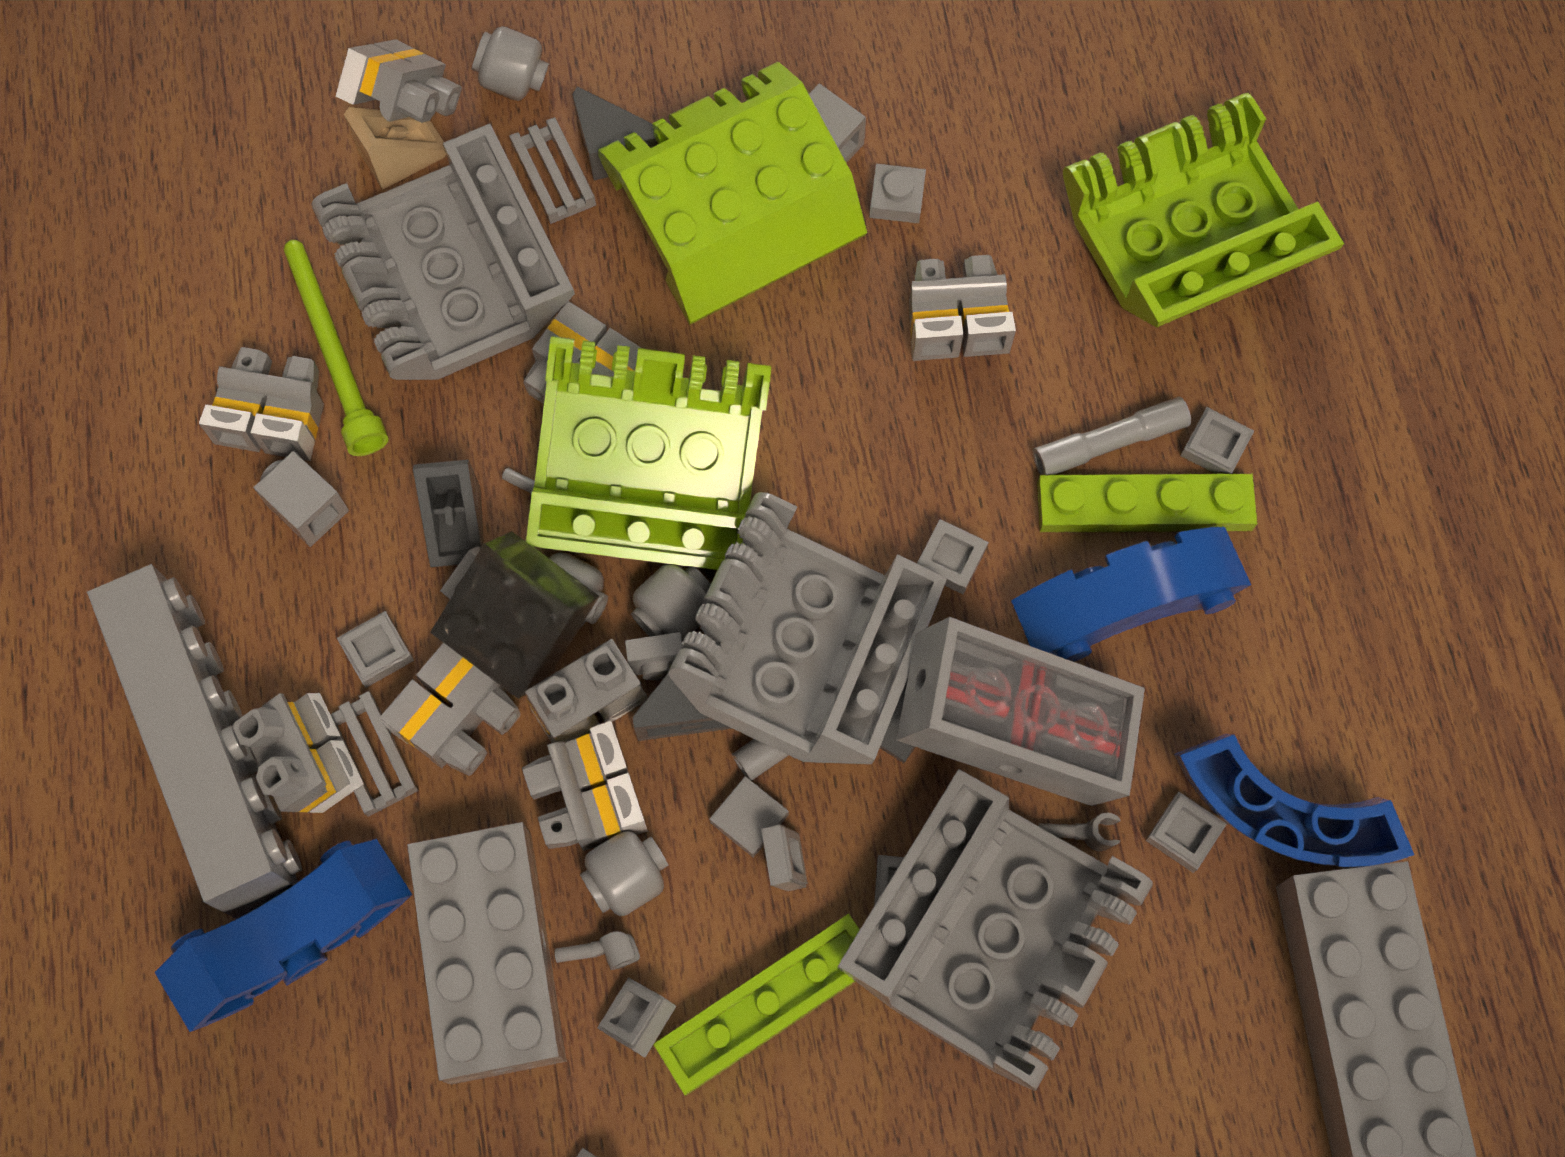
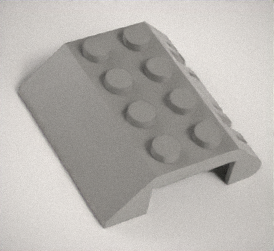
[311,124,575,380]
[668,492,947,764]
[838,769,1153,1091]

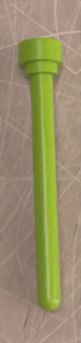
[284,240,389,456]

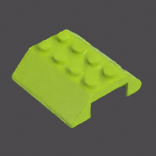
[598,62,867,325]
[1063,93,1344,328]
[525,336,771,570]

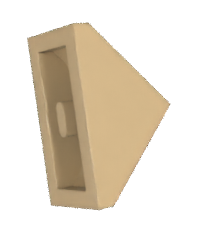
[344,107,446,190]

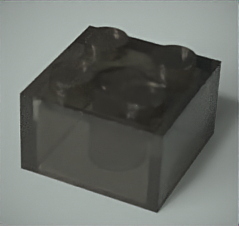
[430,531,600,699]

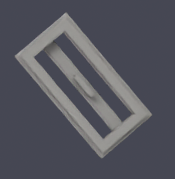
[509,117,596,224]
[330,691,419,817]

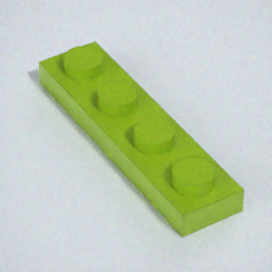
[1037,474,1257,532]
[653,914,860,1096]

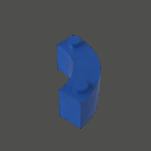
[1011,527,1251,662]
[1174,733,1415,867]
[154,839,413,1032]

